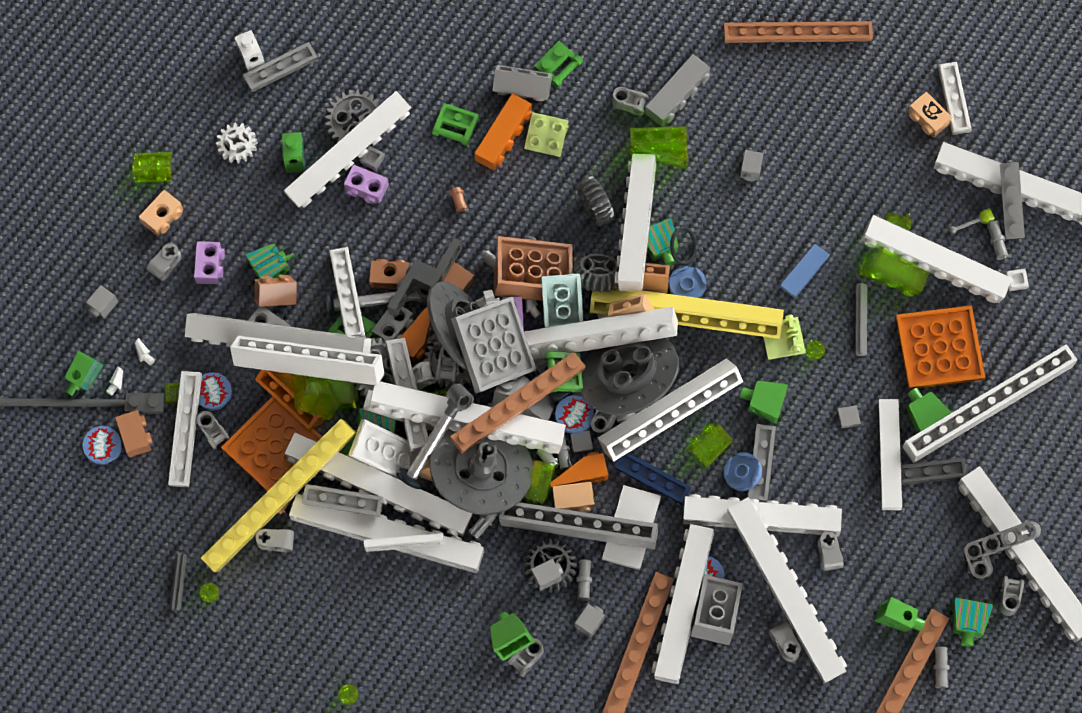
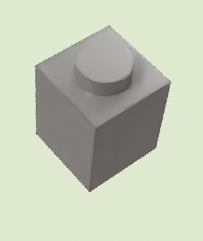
[740,150,764,181]
[86,285,118,319]
[531,559,563,591]
[575,604,605,638]

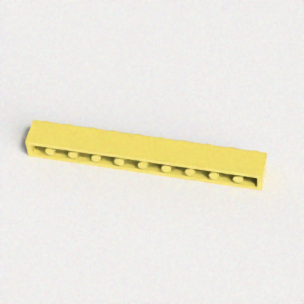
[590,287,784,339]
[201,419,356,572]

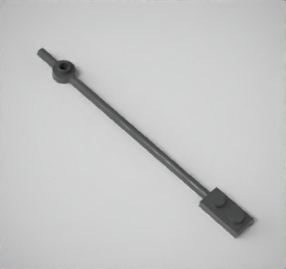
[0,393,165,414]

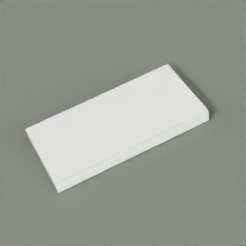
[348,419,421,480]
[602,485,661,570]

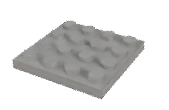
[451,297,537,393]

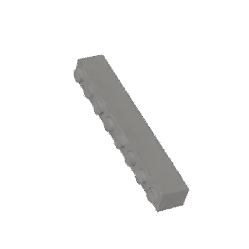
[499,502,658,549]

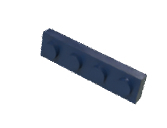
[614,453,691,505]

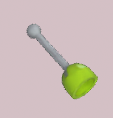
[949,208,995,234]

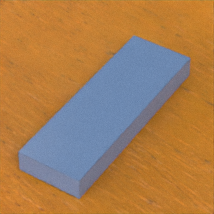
[780,244,830,298]

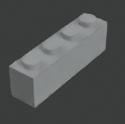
[645,54,710,127]

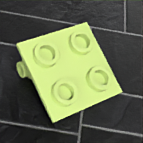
[524,112,569,157]
[763,315,806,360]

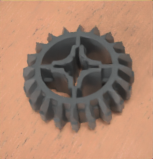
[577,176,614,227]
[573,252,619,293]
[524,539,577,592]

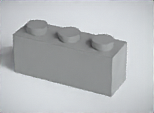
[493,65,552,101]

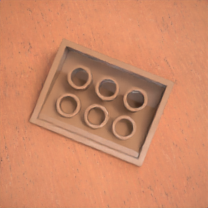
[494,236,573,301]

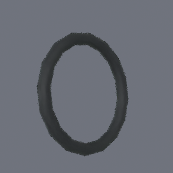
[670,226,697,266]

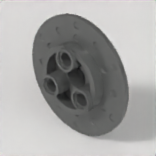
[427,282,480,371]
[581,338,679,415]
[430,428,533,515]

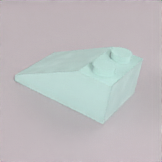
[542,274,583,328]

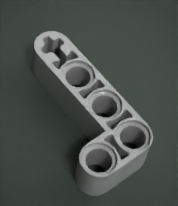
[964,521,1041,579]

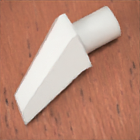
[525,299,541,318]
[135,338,155,365]
[106,366,123,396]

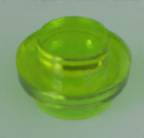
[806,341,825,360]
[200,583,220,603]
[339,684,359,705]

